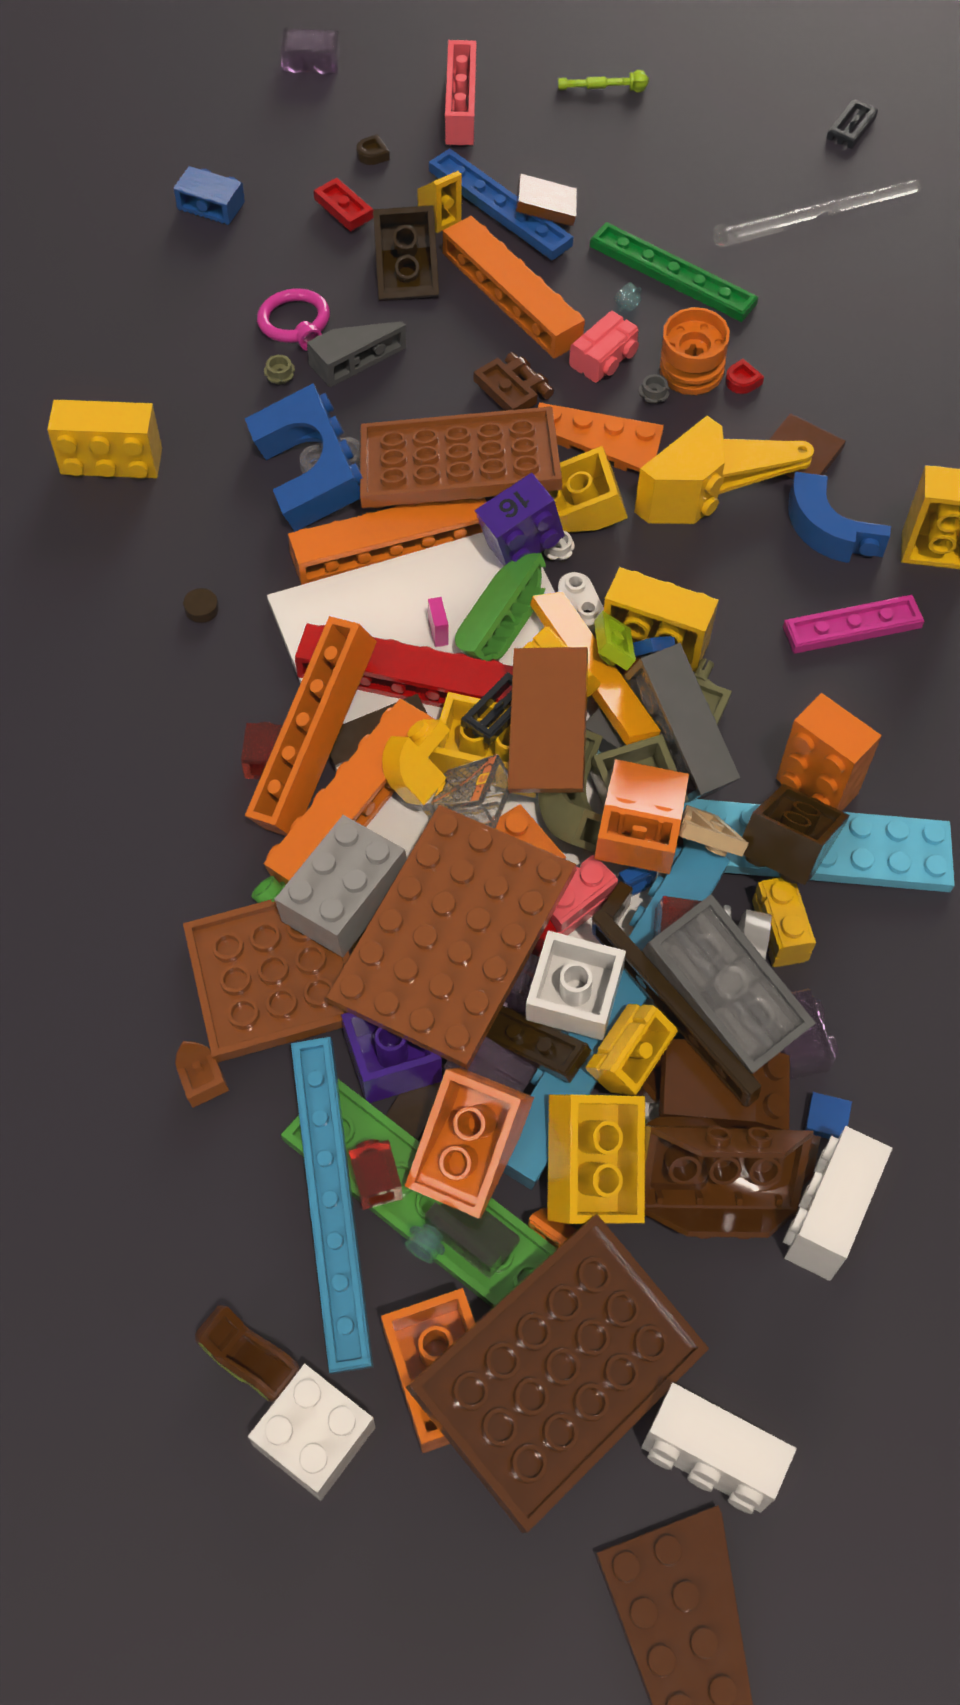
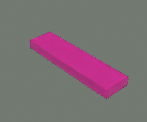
[783,595,924,654]

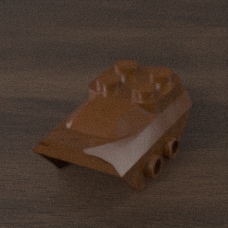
[645,1117,821,1239]

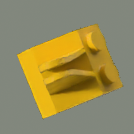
[634,415,814,524]

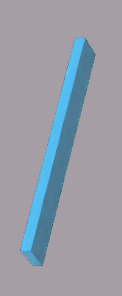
[291,1037,373,1374]

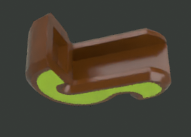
[195,1305,299,1402]

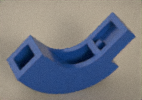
[788,472,891,563]

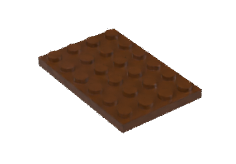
[405,1214,709,1533]

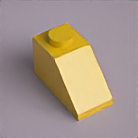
[417,171,462,233]

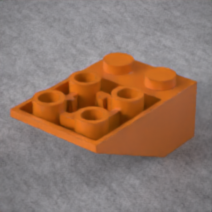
[594,759,689,874]

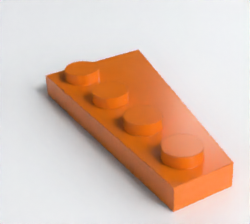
[538,402,664,472]

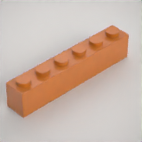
[443,215,585,359]
[288,498,486,585]
[245,616,377,836]
[263,698,434,884]

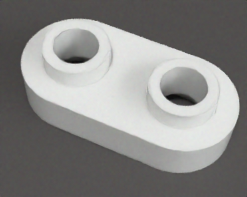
[558,572,604,633]

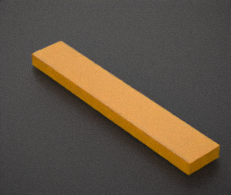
[530,592,661,745]

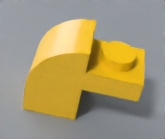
[382,719,450,805]

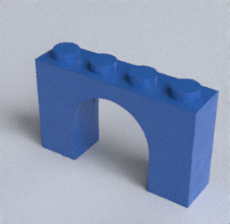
[245,384,363,531]

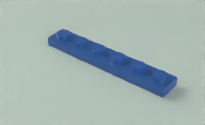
[429,148,574,260]

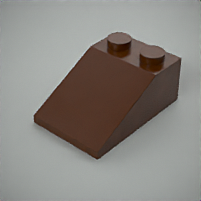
[659,1039,790,1130]

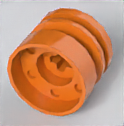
[660,307,730,395]

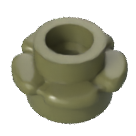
[264,355,295,384]

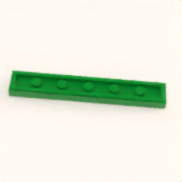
[590,222,759,322]

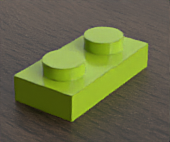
[594,610,636,671]

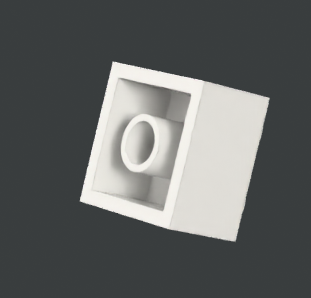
[526,931,626,1041]
[248,1364,375,1501]

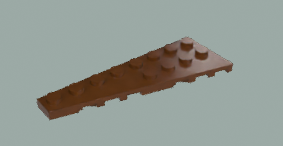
[595,1505,753,1705]

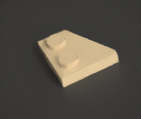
[679,805,749,857]

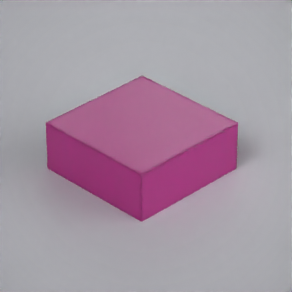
[428,597,449,647]

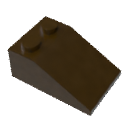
[373,205,439,301]
[742,784,850,885]

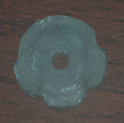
[614,282,642,312]
[405,1224,445,1263]

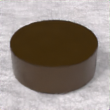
[183,588,219,623]

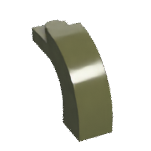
[538,729,603,853]

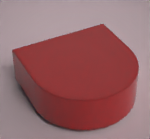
[725,359,764,394]

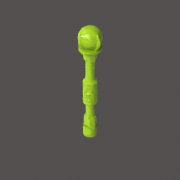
[558,70,649,92]

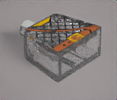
[421,754,510,828]

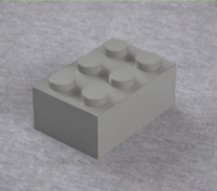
[274,815,407,957]

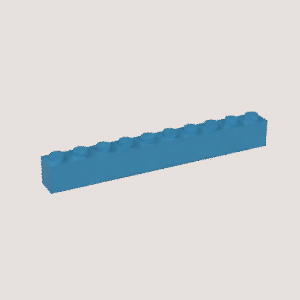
[503,840,730,1190]

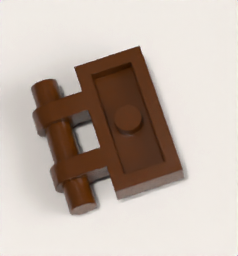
[473,352,554,411]

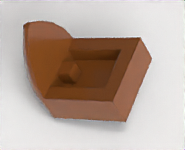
[175,1041,229,1108]

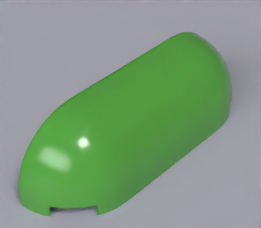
[455,553,546,661]

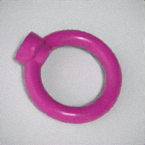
[257,288,330,351]

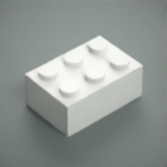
[783,1126,892,1281]
[641,1383,797,1514]

